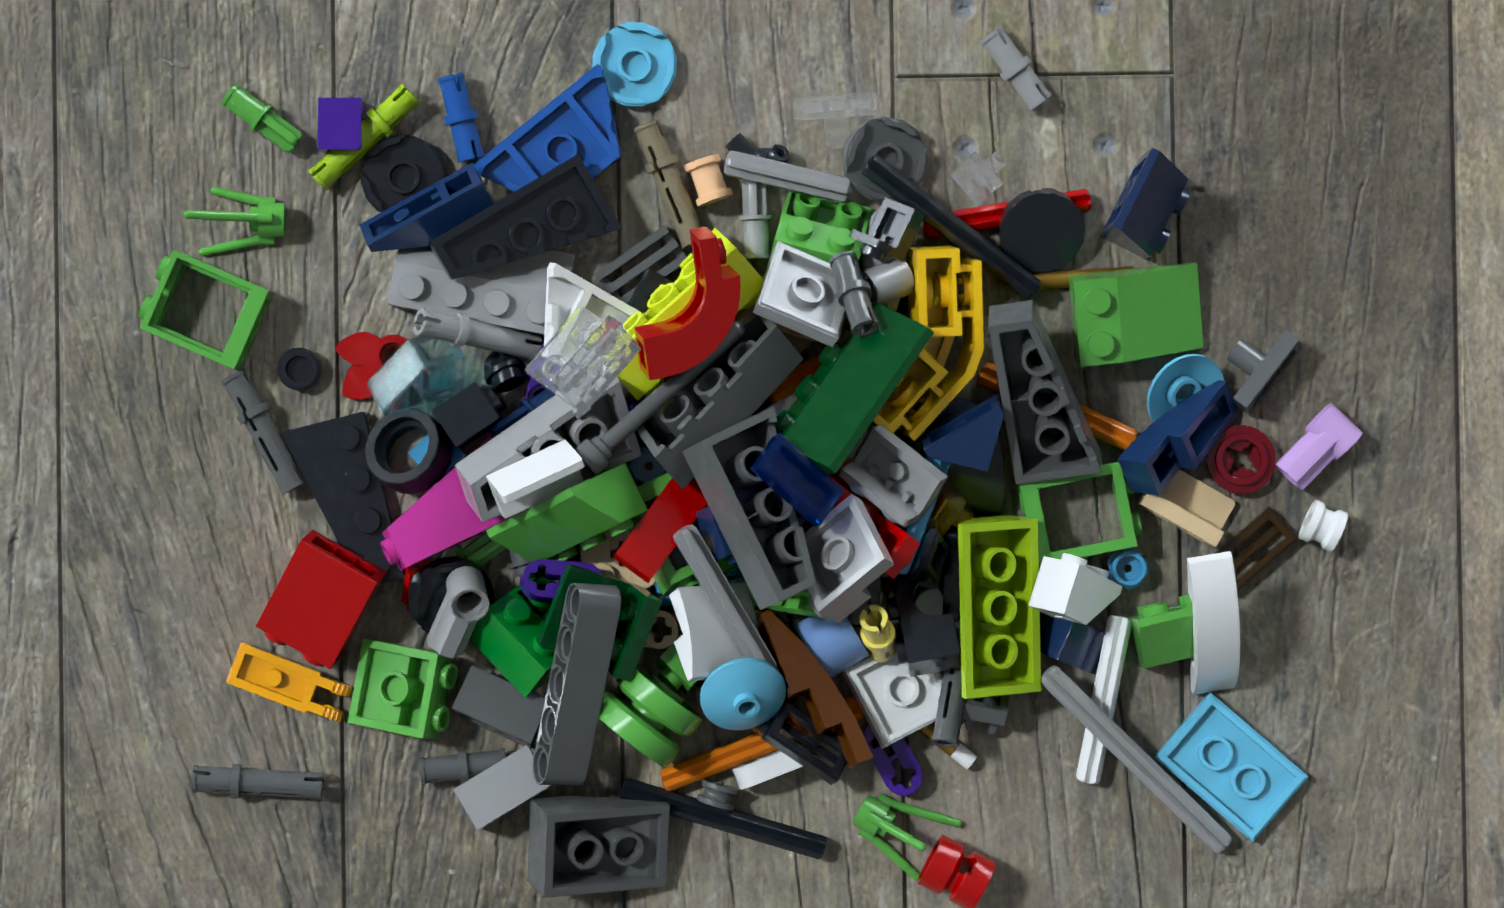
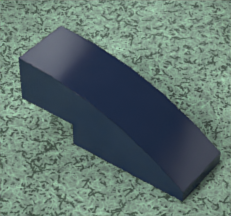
[1117,380,1239,496]

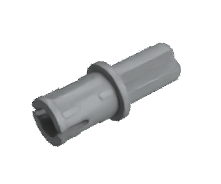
[739,179,773,260]

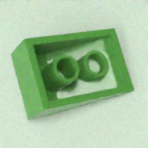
[1068,262,1203,367]

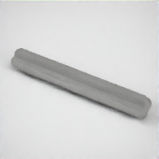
[673,524,777,667]

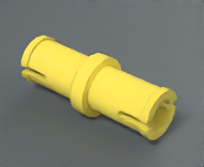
[860,605,896,662]

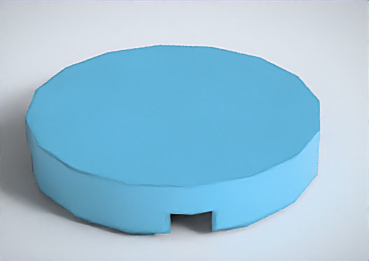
[592,22,677,108]

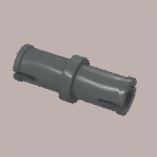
[830,250,879,338]
[419,748,506,785]

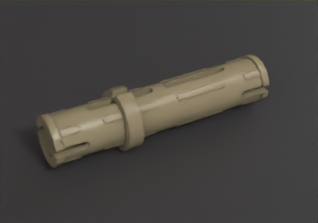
[633,119,702,248]

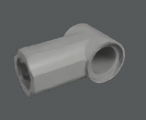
[861,259,915,311]
[426,566,490,658]

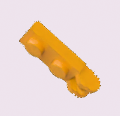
[226,642,353,722]

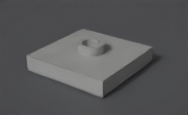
[753,241,846,347]

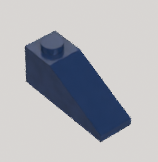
[359,163,495,252]

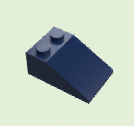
[1100,147,1190,259]

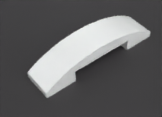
[1187,551,1240,695]

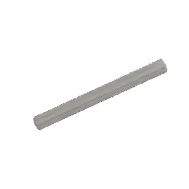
[1041,665,1232,854]

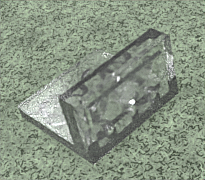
[525,306,641,415]

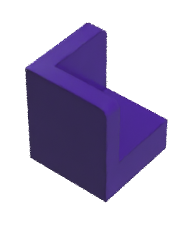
[318,97,366,153]

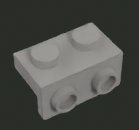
[839,424,948,527]

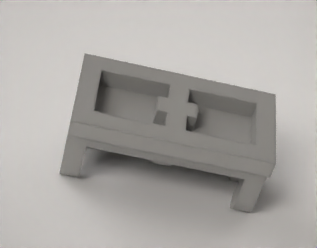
[453,745,554,830]

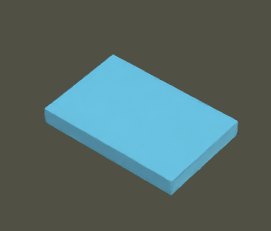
[1153,692,1308,842]

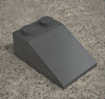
[527,795,670,898]

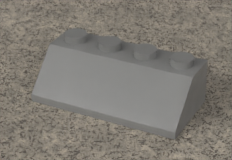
[387,246,576,336]

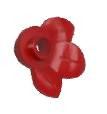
[335,331,416,411]

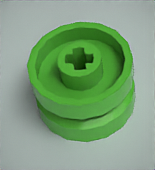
[599,666,704,768]

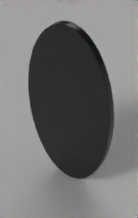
[920,398,1005,542]

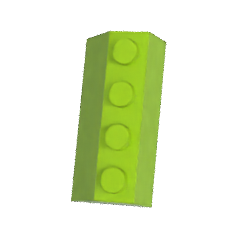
[958,515,1041,699]

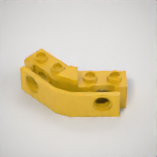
[872,246,984,441]

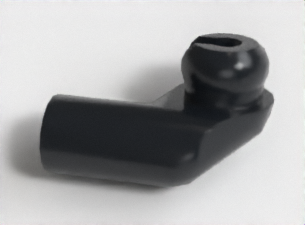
[725,133,790,163]

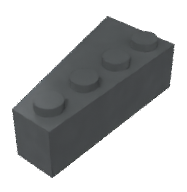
[682,406,816,610]

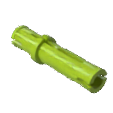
[308,83,421,191]

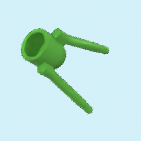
[183,187,286,256]
[851,793,962,880]

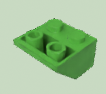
[769,190,872,263]
[1128,594,1194,669]

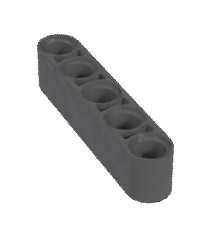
[533,583,621,786]

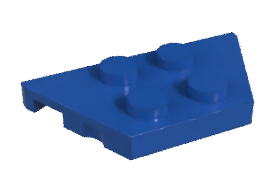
[474,64,622,192]

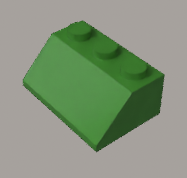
[486,463,648,562]

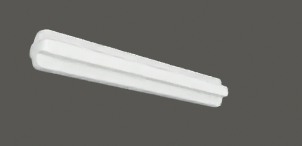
[1076,615,1132,784]

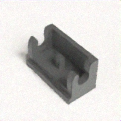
[452,665,545,747]

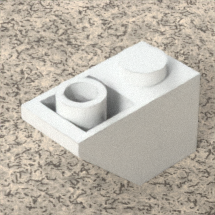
[1029,553,1122,625]

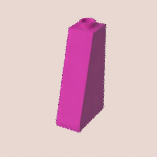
[380,436,537,571]

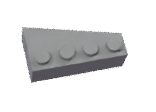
[455,363,642,522]

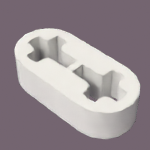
[732,743,814,789]

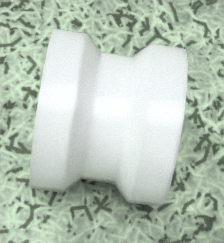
[1299,500,1348,552]

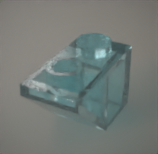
[368,336,465,416]

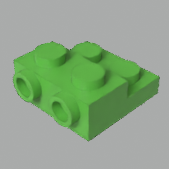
[347,638,458,739]

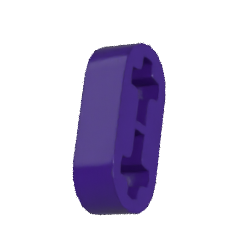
[520,559,602,603]
[863,724,923,796]

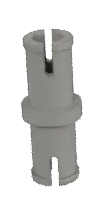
[980,25,1052,111]

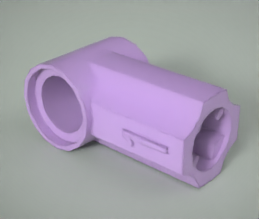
[1275,403,1363,490]

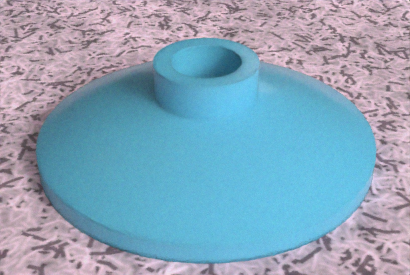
[1147,354,1224,423]
[700,658,786,730]

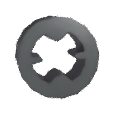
[697,779,739,811]

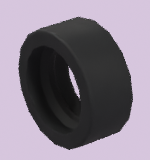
[365,408,453,494]

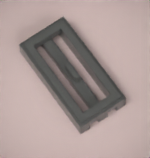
[595,225,687,304]

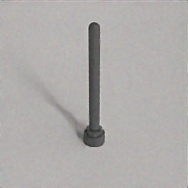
[574,322,745,476]

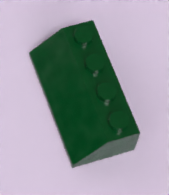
[774,303,934,475]

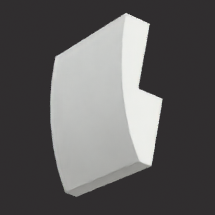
[669,582,758,681]

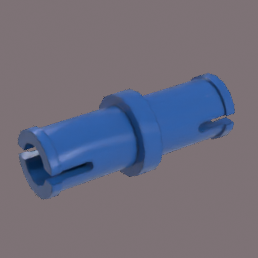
[437,73,485,163]

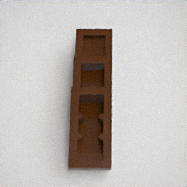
[756,610,874,769]

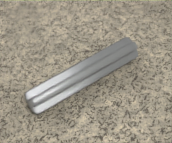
[724,150,850,202]

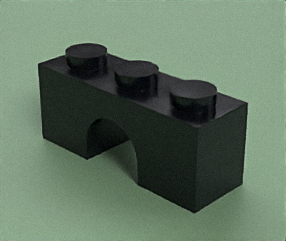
[881,569,961,677]

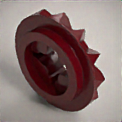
[1206,425,1276,494]

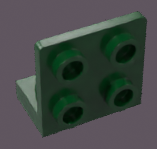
[537,564,662,682]

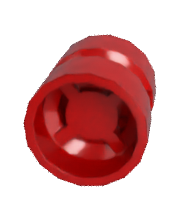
[917,834,996,908]

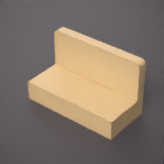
[1136,470,1235,547]

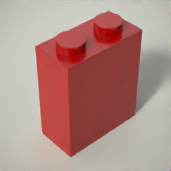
[256,529,387,669]

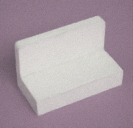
[486,439,584,519]

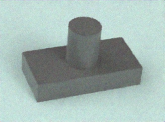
[1227,330,1302,416]

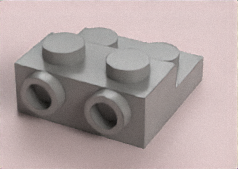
[804,494,894,623]

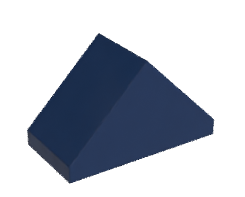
[921,395,1004,472]
[1040,612,1105,674]

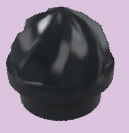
[484,351,526,393]

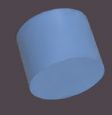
[794,616,869,679]

